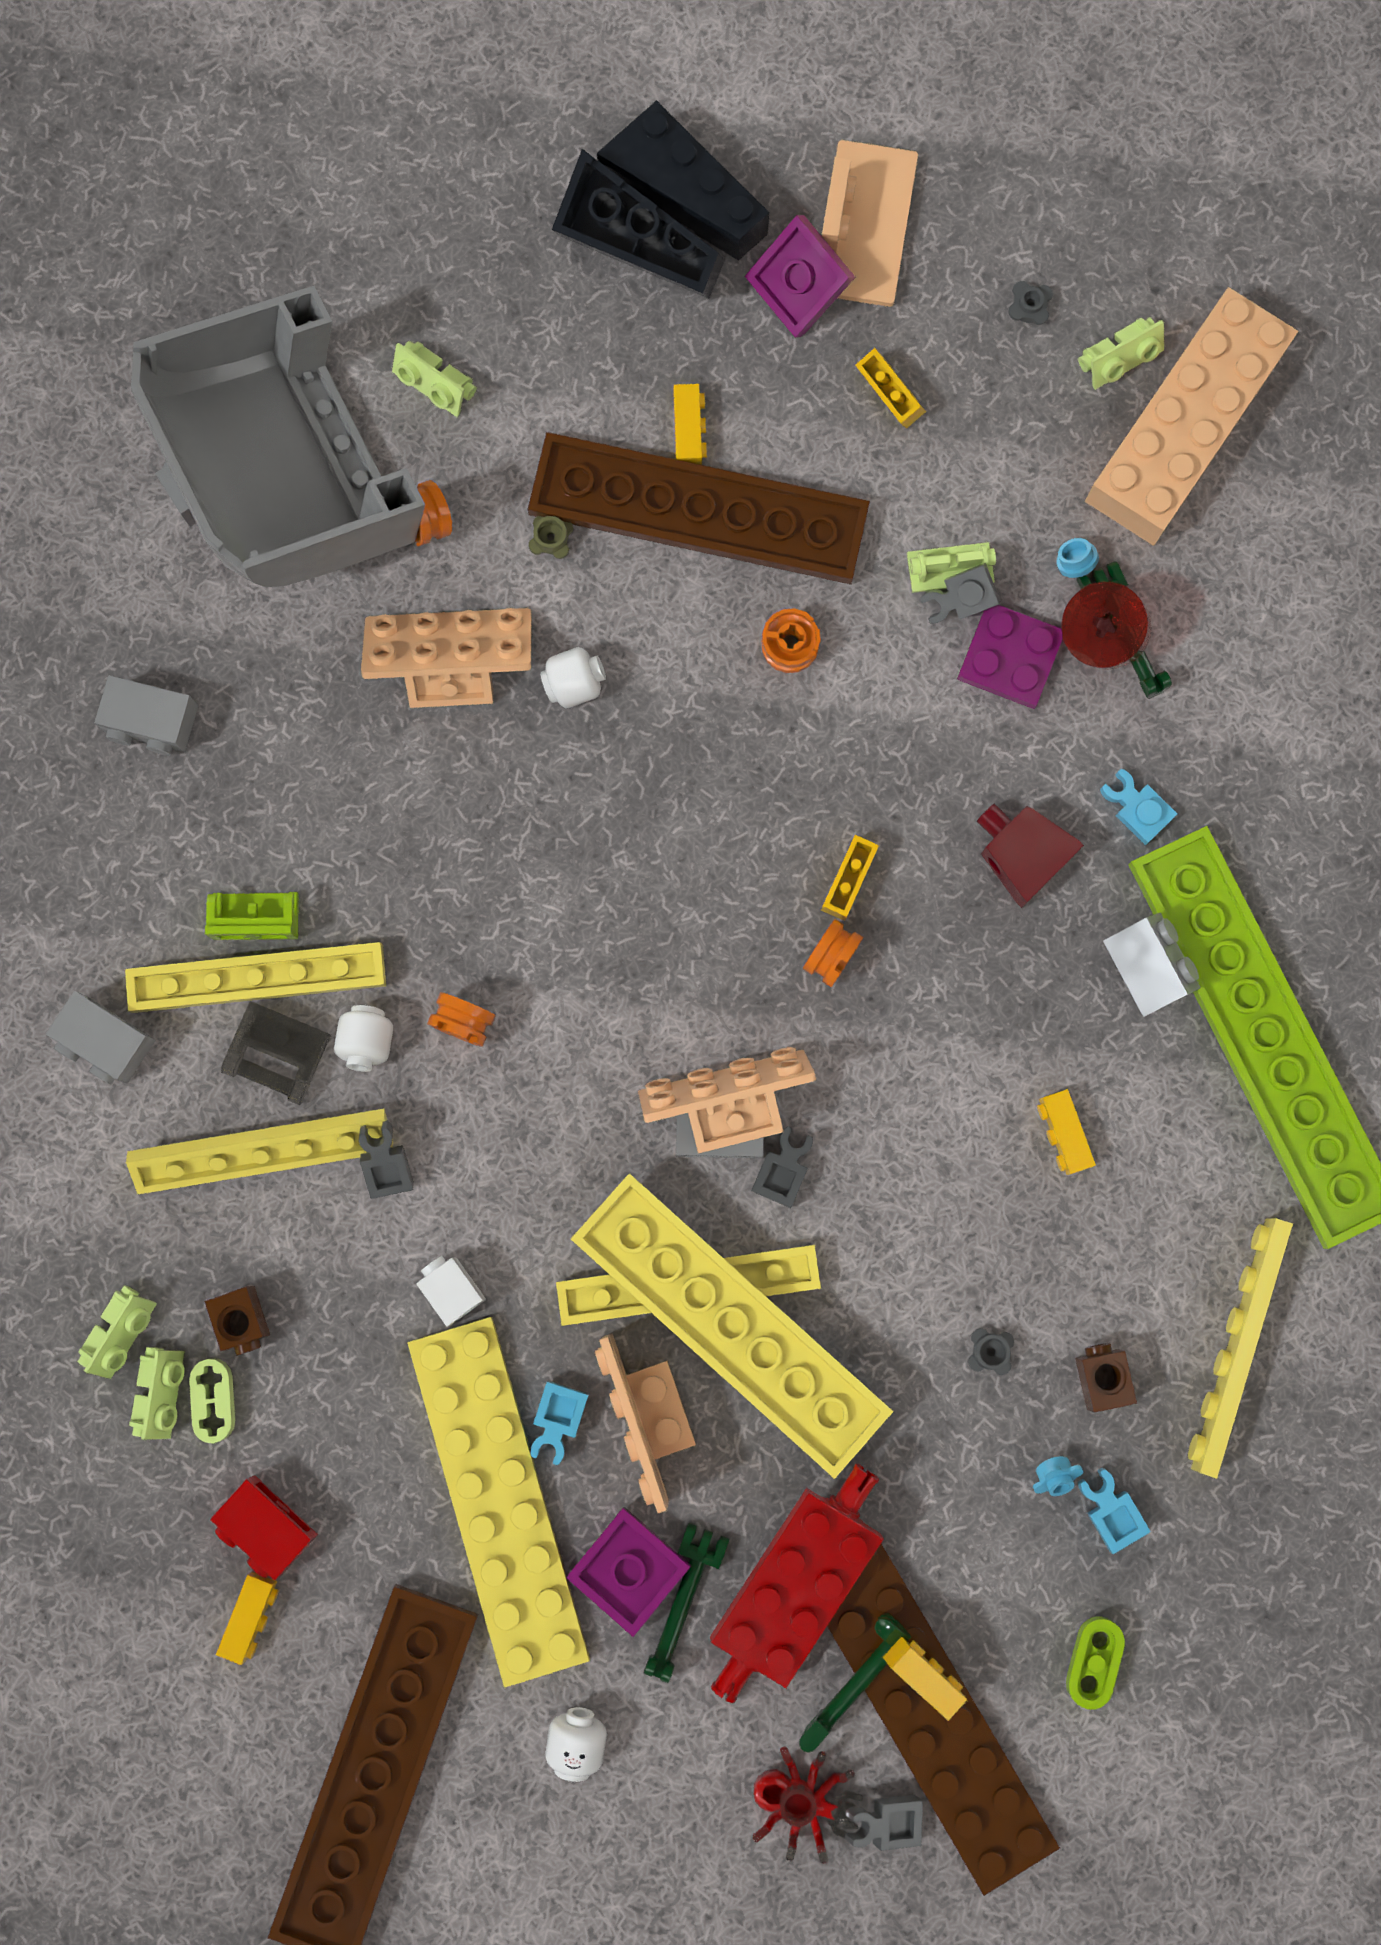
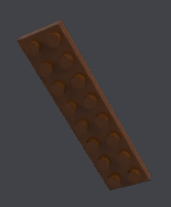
[527,432,870,585]
[827,1543,1060,1896]
[268,1584,479,1945]

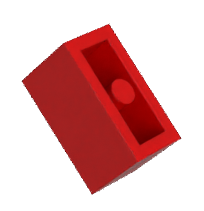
[210,1475,318,1581]

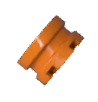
[414,480,452,547]
[761,608,821,673]
[803,919,864,987]
[427,992,496,1047]

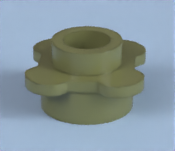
[528,516,573,559]

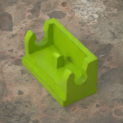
[205,892,299,940]

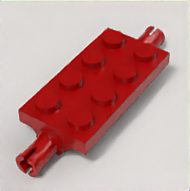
[710,1463,883,1704]

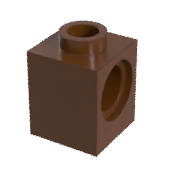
[204,1286,270,1356]
[1075,1343,1137,1413]

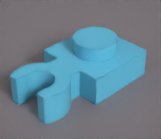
[1100,769,1177,845]
[531,1381,589,1465]
[1078,1468,1151,1554]

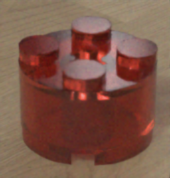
[1061,582,1152,670]

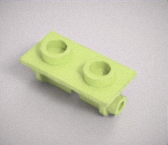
[1078,318,1164,390]
[392,341,477,417]
[907,542,996,593]
[77,1285,157,1379]
[129,1347,185,1440]

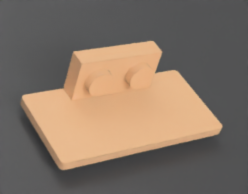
[822,140,918,307]
[361,608,532,708]
[638,1047,816,1154]
[595,1333,696,1513]

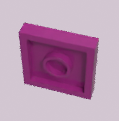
[745,215,856,338]
[957,605,1066,710]
[566,1507,692,1637]

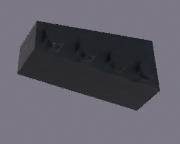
[596,100,769,260]
[552,149,725,299]

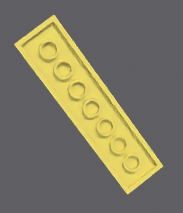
[571,1173,894,1479]
[407,1317,590,1688]

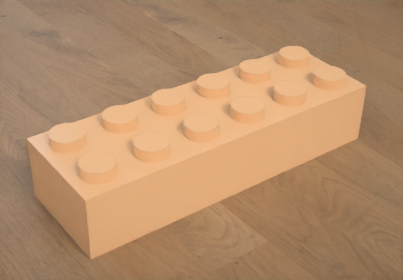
[1085,287,1299,546]

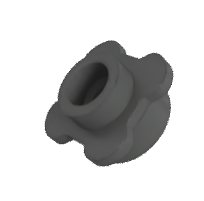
[1008,281,1053,325]
[968,1328,1014,1375]

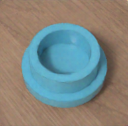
[1056,538,1099,578]

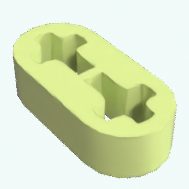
[189,1358,235,1443]

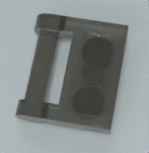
[221,1001,331,1106]

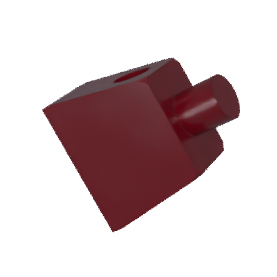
[976,803,1084,908]

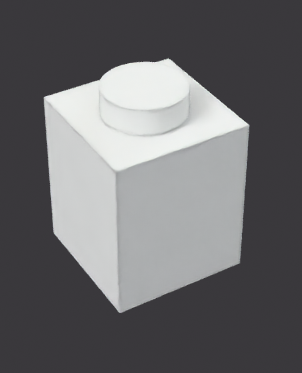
[416,1256,486,1327]

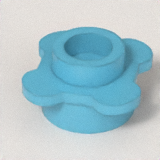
[1033,1456,1083,1496]

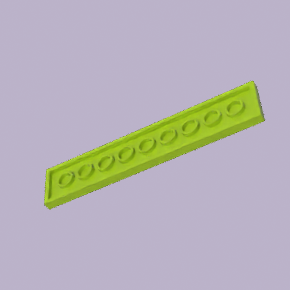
[1128,826,1381,1249]

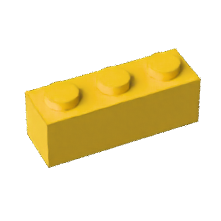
[855,348,927,429]
[673,384,707,465]
[821,835,879,921]
[1037,1089,1096,1175]
[216,1571,279,1665]
[883,1636,967,1721]

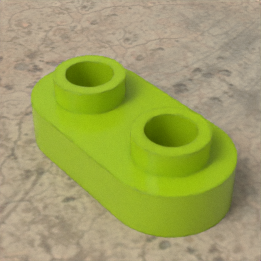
[1066,1616,1125,1710]

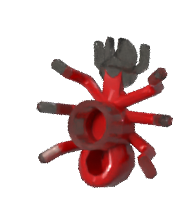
[752,1746,863,1864]

